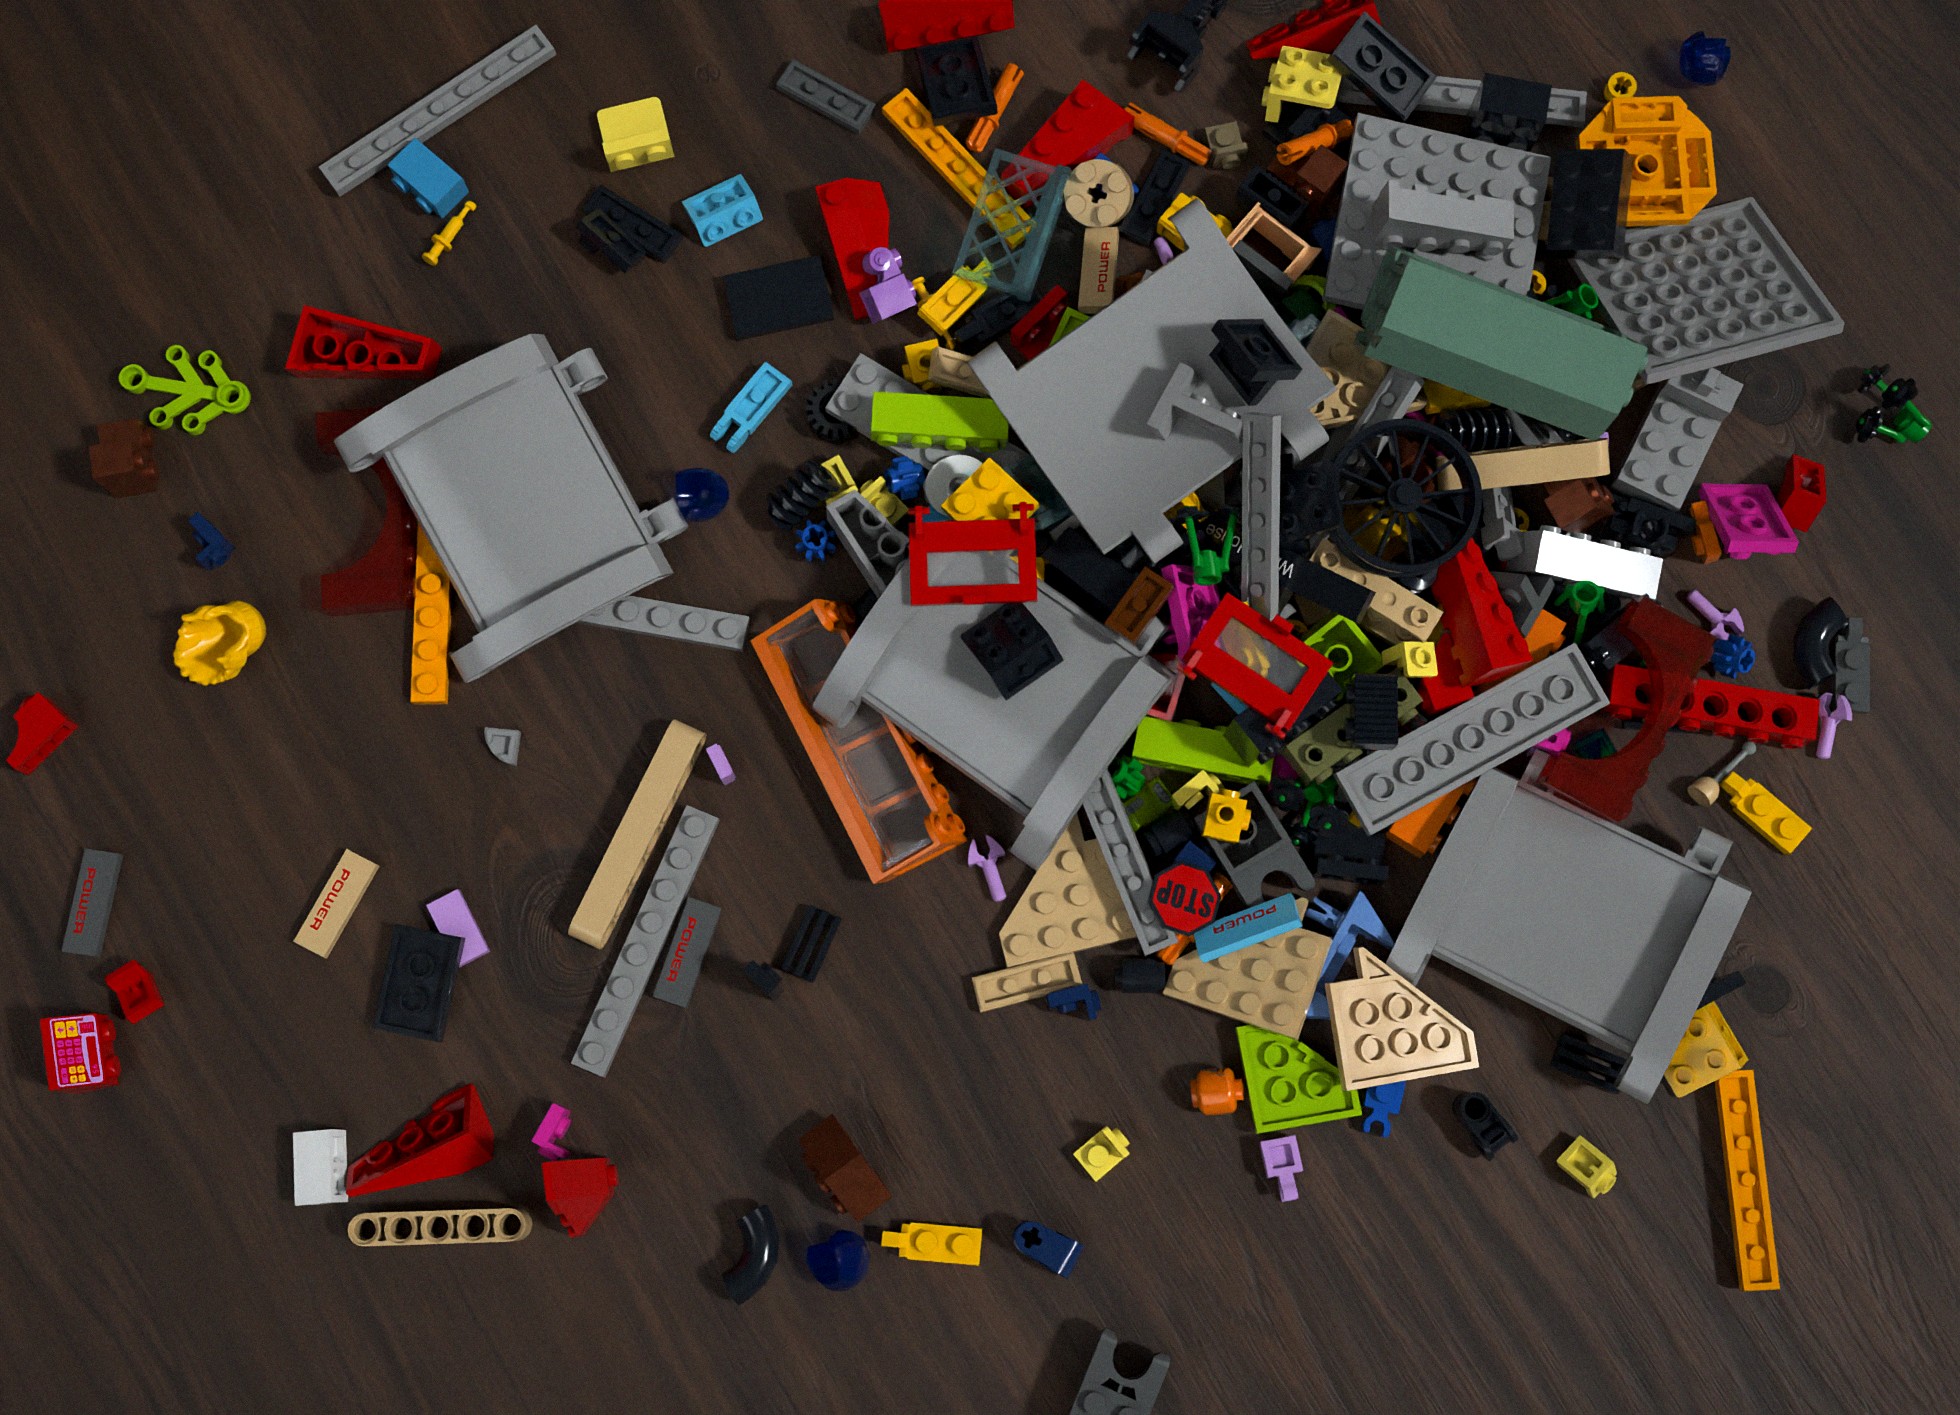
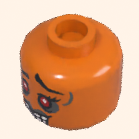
[1191,1067,1244,1116]

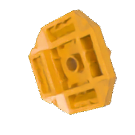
[1576,96,1717,227]

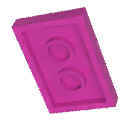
[1698,483,1799,559]
[1161,564,1227,670]

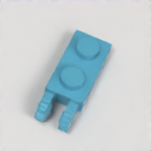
[710,362,793,453]

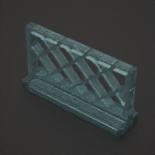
[952,148,1071,302]

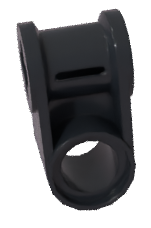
[1452,1092,1518,1162]

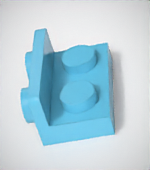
[682,174,763,247]

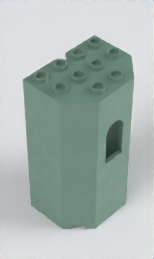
[1354,244,1648,441]

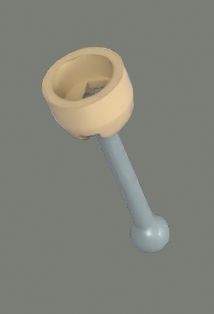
[1688,741,1756,807]

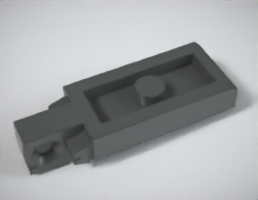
[1831,617,1870,714]

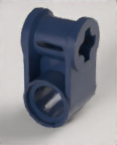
[1013,1221,1085,1279]

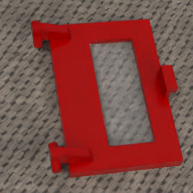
[908,502,1038,607]
[1176,592,1334,740]

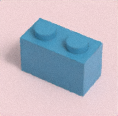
[388,138,469,219]

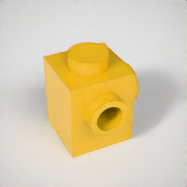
[902,339,946,395]
[1201,788,1252,844]

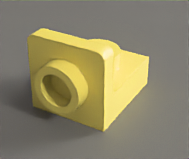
[858,476,908,527]
[1382,642,1438,678]
[1169,770,1225,811]
[1073,1126,1130,1182]
[1556,1135,1617,1199]

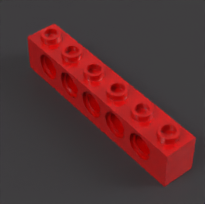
[1600,664,1820,749]

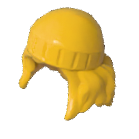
[173,601,266,686]

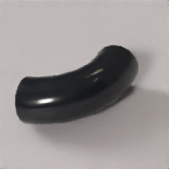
[1793,596,1848,690]
[721,1204,779,1305]

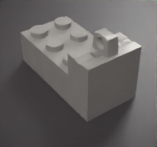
[1608,368,1744,513]

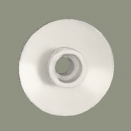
[925,455,983,518]

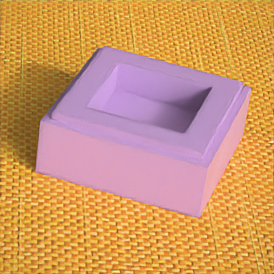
[706,744,736,785]

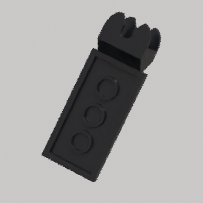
[1127,0,1227,93]

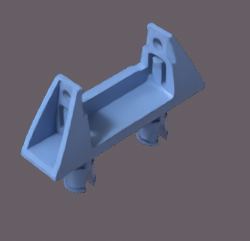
[1304,892,1395,1020]

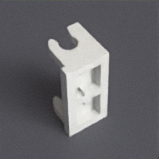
[293,1129,348,1206]

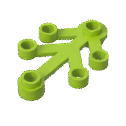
[119,345,251,435]

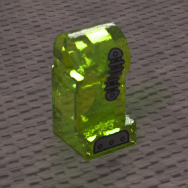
[1123,776,1176,833]

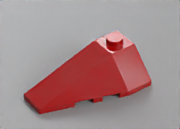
[1245,0,1382,59]
[815,177,890,321]
[346,1083,494,1197]
[542,1158,619,1238]

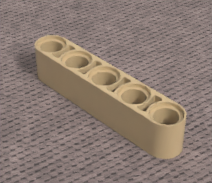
[1435,438,1610,491]
[348,1208,532,1246]

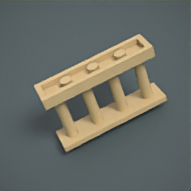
[1310,538,1444,647]

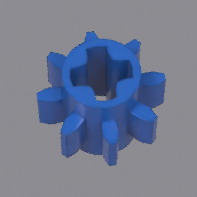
[884,456,925,500]
[795,520,836,563]
[1710,633,1755,679]

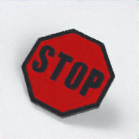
[1147,861,1221,937]

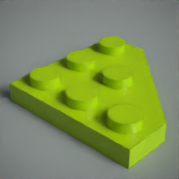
[1235,1025,1362,1134]

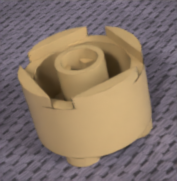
[1064,159,1134,227]

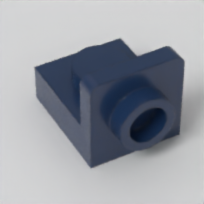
[187,511,235,570]
[1046,983,1101,1021]

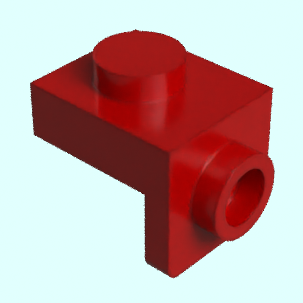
[104,960,164,1024]

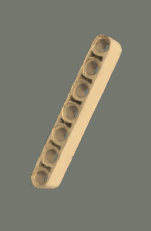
[568,719,707,950]

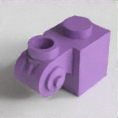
[859,247,917,324]

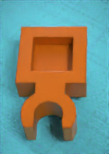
[1689,500,1722,564]

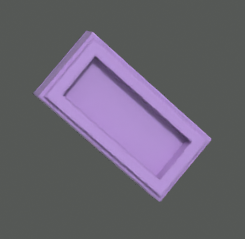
[426,889,491,968]

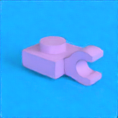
[1259,1135,1303,1202]

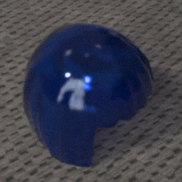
[1679,31,1731,86]
[675,468,730,523]
[806,1229,870,1291]

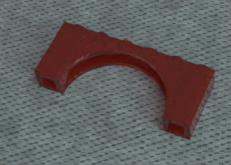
[316,407,416,617]
[1535,596,1716,823]

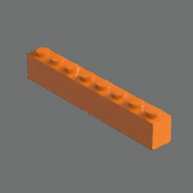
[1386,609,1567,859]

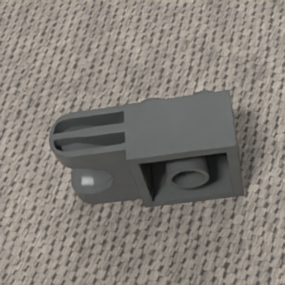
[1192,781,1315,909]
[1066,1327,1170,1415]

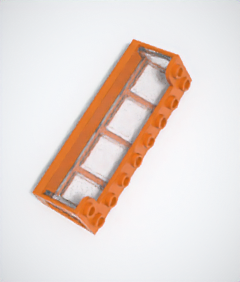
[750,599,968,884]

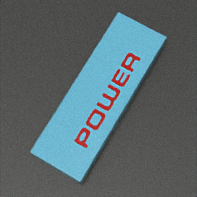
[1194,893,1302,963]

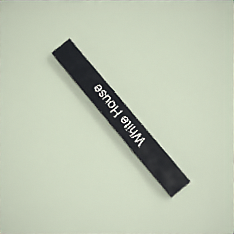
[1173,509,1376,624]

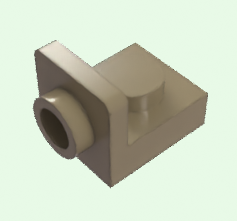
[1204,121,1248,169]

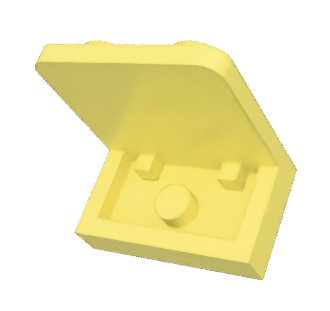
[1261,45,1343,123]
[597,97,675,172]

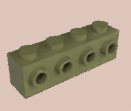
[1281,667,1423,786]

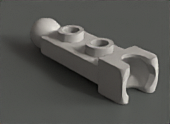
[1481,486,1525,562]

